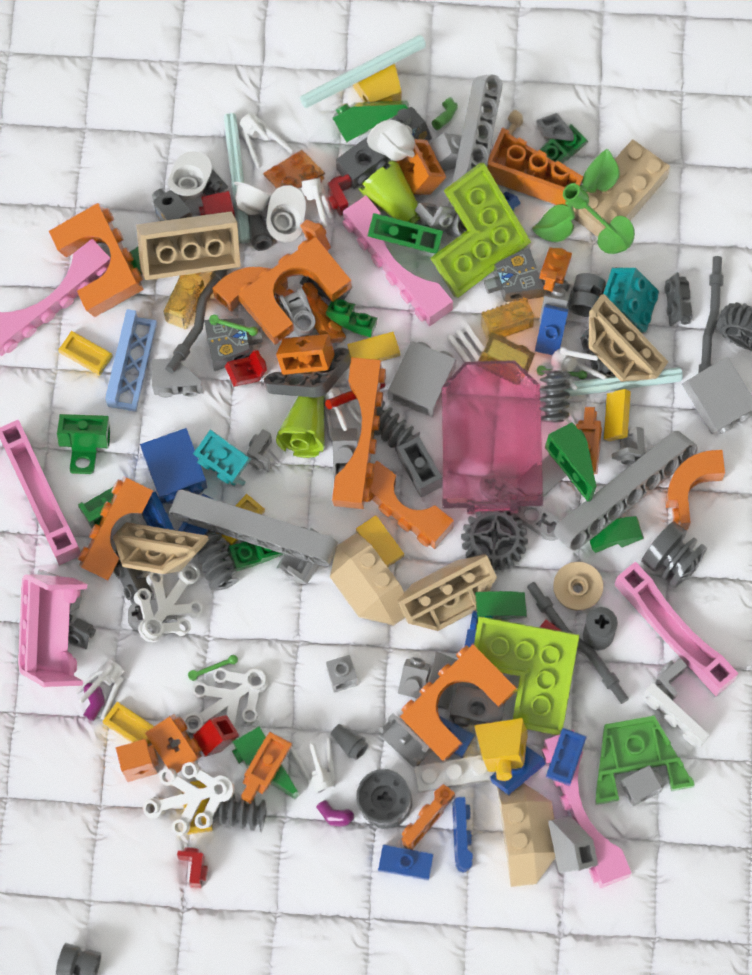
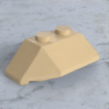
[589,294,668,382]
[113,522,209,574]
[330,533,405,626]
[397,554,497,631]
[497,783,556,887]

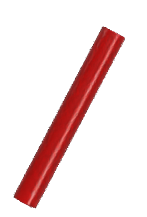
[325,383,385,409]

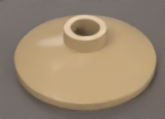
[553,562,603,611]

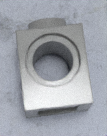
[326,655,358,693]
[620,765,663,807]

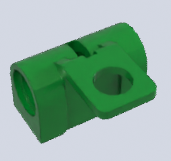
[57,414,110,474]

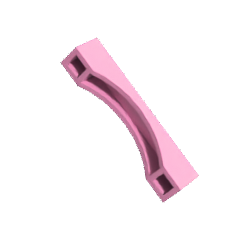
[342,196,453,326]
[0,239,111,357]
[0,419,80,566]
[614,561,739,697]
[541,729,631,889]

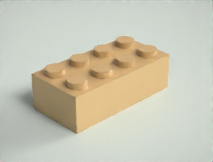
[573,139,670,237]
[136,212,241,280]

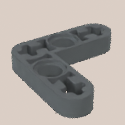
[264,348,351,398]

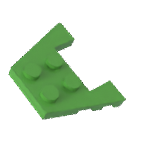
[595,715,695,805]

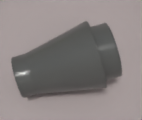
[248,214,273,251]
[330,724,369,760]

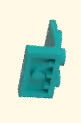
[603,268,659,333]
[193,430,251,486]

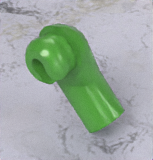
[431,97,458,130]

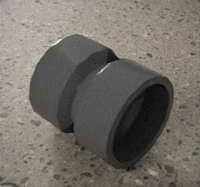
[569,273,606,317]
[55,942,102,975]

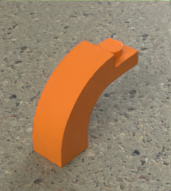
[213,267,294,312]
[666,450,725,530]

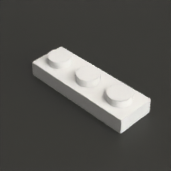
[643,683,709,748]
[414,755,494,793]

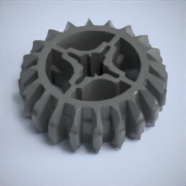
[716,302,752,351]
[461,506,528,572]

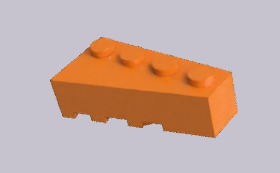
[487,127,583,206]

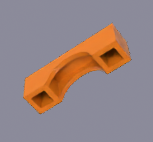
[367,461,454,549]
[78,476,153,580]

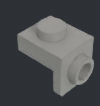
[415,203,457,229]
[611,426,645,465]
[247,429,272,472]
[397,657,430,699]
[655,658,687,701]

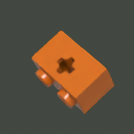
[397,139,446,195]
[276,334,335,375]
[145,714,202,773]
[115,739,160,782]

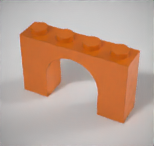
[49,203,144,317]
[238,237,352,345]
[400,645,518,762]

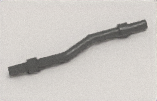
[698,256,724,373]
[165,269,229,373]
[527,582,629,704]

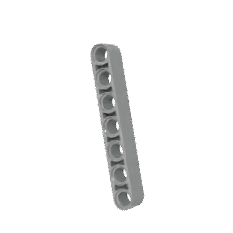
[445,74,502,237]
[554,431,698,551]
[169,490,338,567]

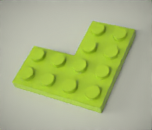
[430,163,531,298]
[474,616,580,735]

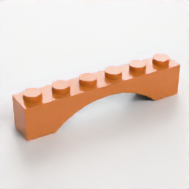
[332,357,386,509]

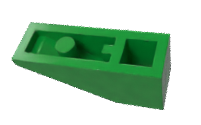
[332,100,410,143]
[367,213,443,254]
[544,422,597,502]
[232,726,299,799]

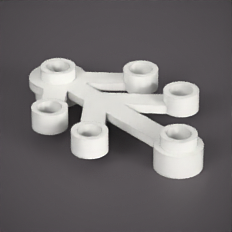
[134,563,203,642]
[183,668,269,735]
[143,762,234,835]

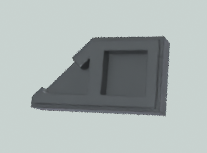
[536,113,574,140]

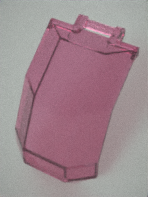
[441,360,543,515]

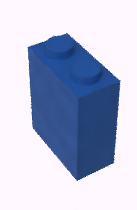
[140,428,208,504]

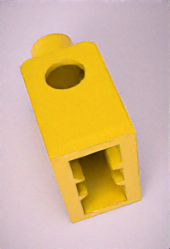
[352,63,402,102]
[475,718,528,781]

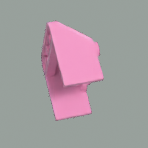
[18,574,87,687]

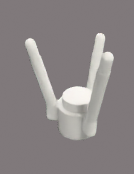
[240,113,294,168]
[298,178,333,237]
[551,347,606,390]
[323,388,362,440]
[75,659,124,720]
[290,737,337,793]

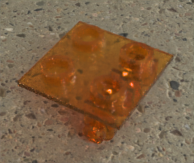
[263,150,325,189]

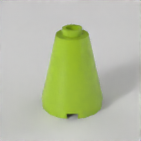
[359,160,421,224]
[276,396,325,458]

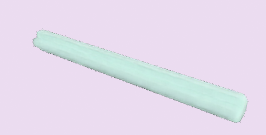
[300,35,426,108]
[224,113,250,244]
[538,367,683,398]

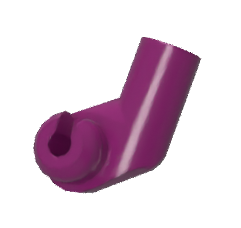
[83,682,105,721]
[316,800,354,827]

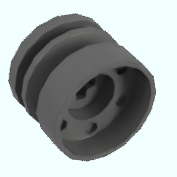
[641,521,708,588]
[356,769,413,829]

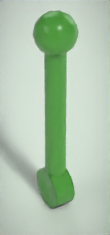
[209,314,258,336]
[536,365,587,380]
[188,655,238,681]

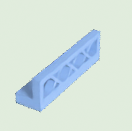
[105,309,157,412]

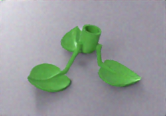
[532,149,635,254]

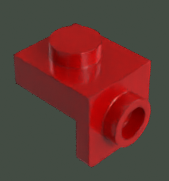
[327,174,351,217]
[225,350,267,387]
[177,847,208,888]

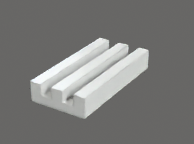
[447,324,495,377]

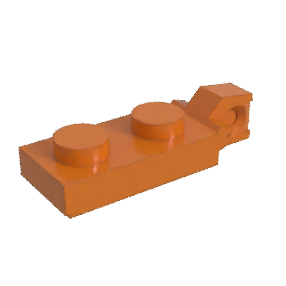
[539,247,572,292]
[301,282,346,343]
[576,407,602,474]
[241,732,292,804]
[402,784,455,850]

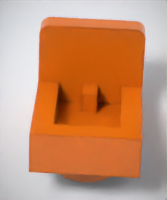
[300,220,331,251]

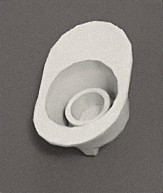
[367,120,415,161]
[167,151,212,203]
[234,181,271,215]
[266,186,306,242]

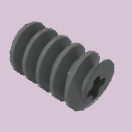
[538,370,571,422]
[374,401,420,454]
[197,534,240,591]
[582,607,618,651]
[213,791,267,833]

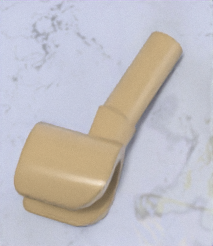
[507,110,523,135]

